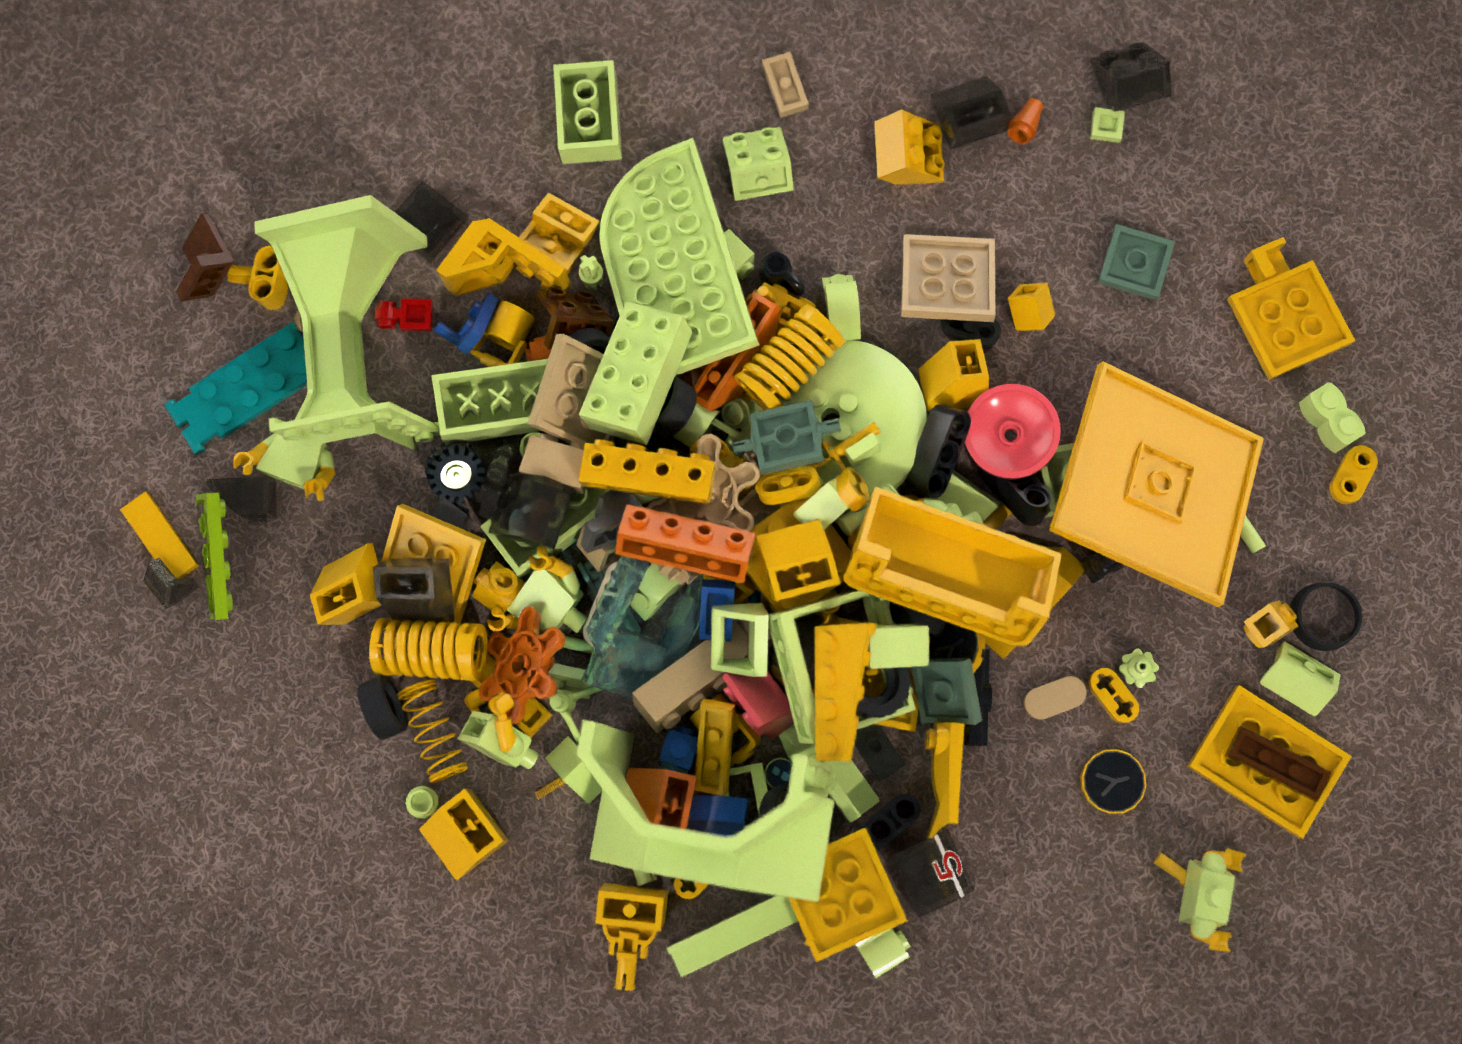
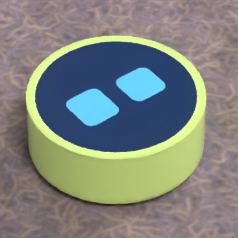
[765,758,793,788]

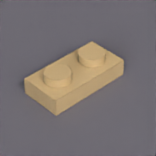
[762,52,809,118]

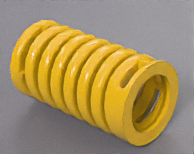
[733,304,845,410]
[369,618,488,681]

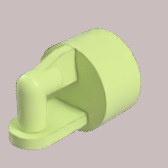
[673,403,748,453]

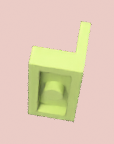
[867,623,929,669]
[1260,641,1341,716]
[822,760,879,823]

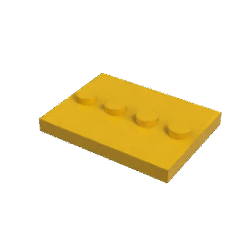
[1187,685,1352,839]

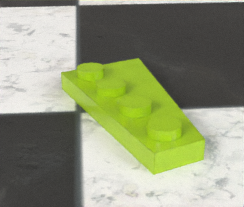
[195,493,233,620]

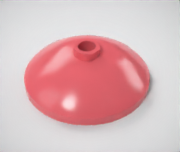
[965,384,1061,479]

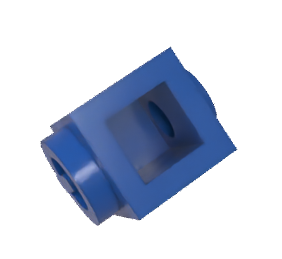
[659,726,698,774]

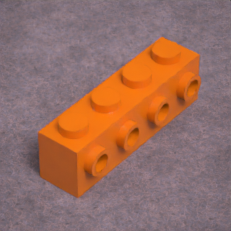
[615,504,755,583]

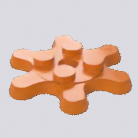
[479,606,565,724]

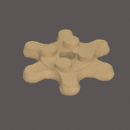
[647,434,760,531]

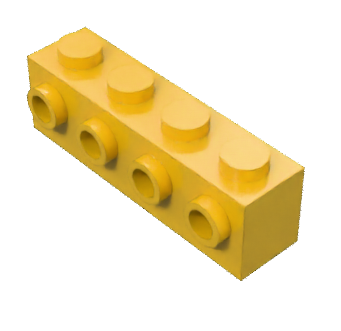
[579,439,716,505]

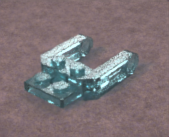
[582,556,704,700]

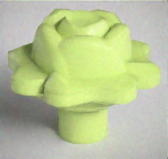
[1119,648,1159,688]

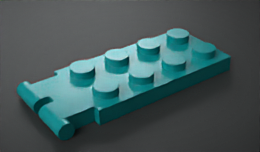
[164,322,307,456]

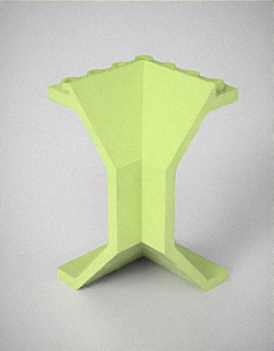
[254,195,440,452]
[577,720,836,902]

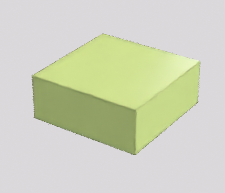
[1090,107,1125,143]
[845,433,880,468]

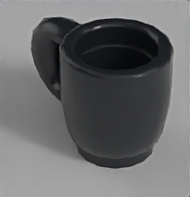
[759,252,805,296]

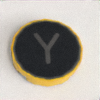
[929,621,985,673]
[1080,749,1146,814]

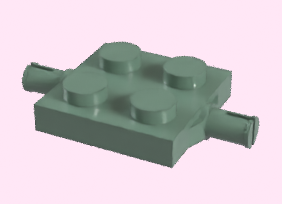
[732,400,841,475]

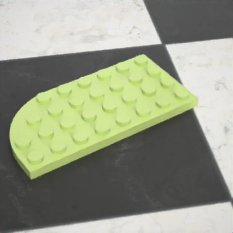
[600,138,759,376]

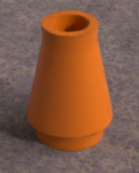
[1007,98,1044,144]

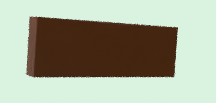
[1225,726,1331,802]

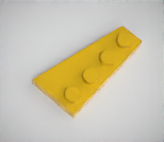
[815,623,877,761]

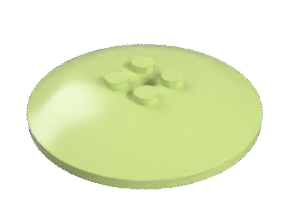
[741,340,927,513]

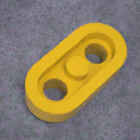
[1329,445,1378,505]
[755,466,821,505]

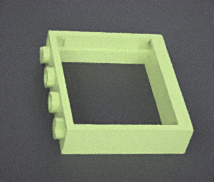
[768,589,916,744]

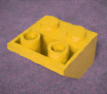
[874,110,944,185]
[918,339,989,411]
[755,519,841,601]
[310,543,390,625]
[419,789,509,881]

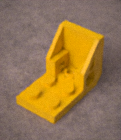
[436,218,572,296]

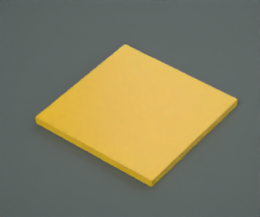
[1049,361,1264,607]

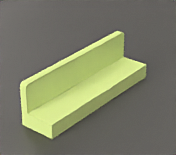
[666,895,798,977]

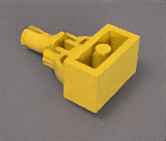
[595,883,668,991]

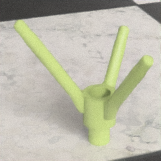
[549,679,617,744]

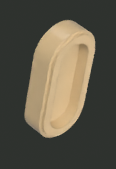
[1023,676,1087,720]

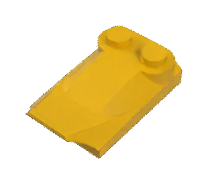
[925,722,964,838]

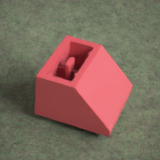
[722,669,794,740]

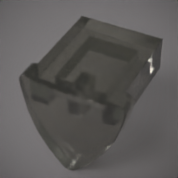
[143,558,199,609]

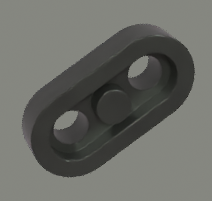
[940,319,1001,349]

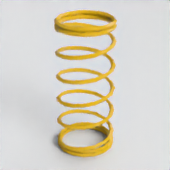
[397,679,469,783]

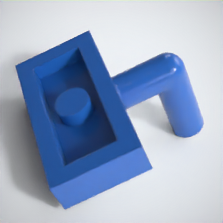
[433,292,499,355]
[699,579,761,642]

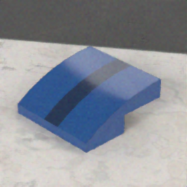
[686,795,749,837]

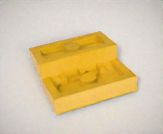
[519,193,600,275]

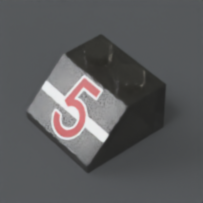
[889,829,975,918]

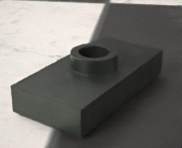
[854,724,906,783]

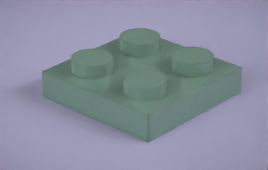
[1097,224,1175,301]
[911,658,982,725]

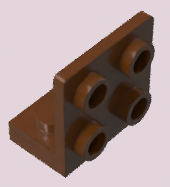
[176,213,234,302]
[536,287,614,354]

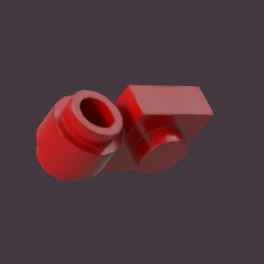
[374,298,434,332]

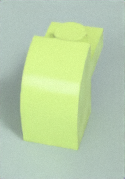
[822,274,861,341]
[627,564,686,621]

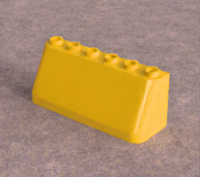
[844,487,1061,646]

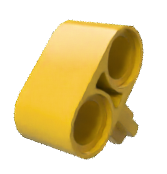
[227,246,289,310]

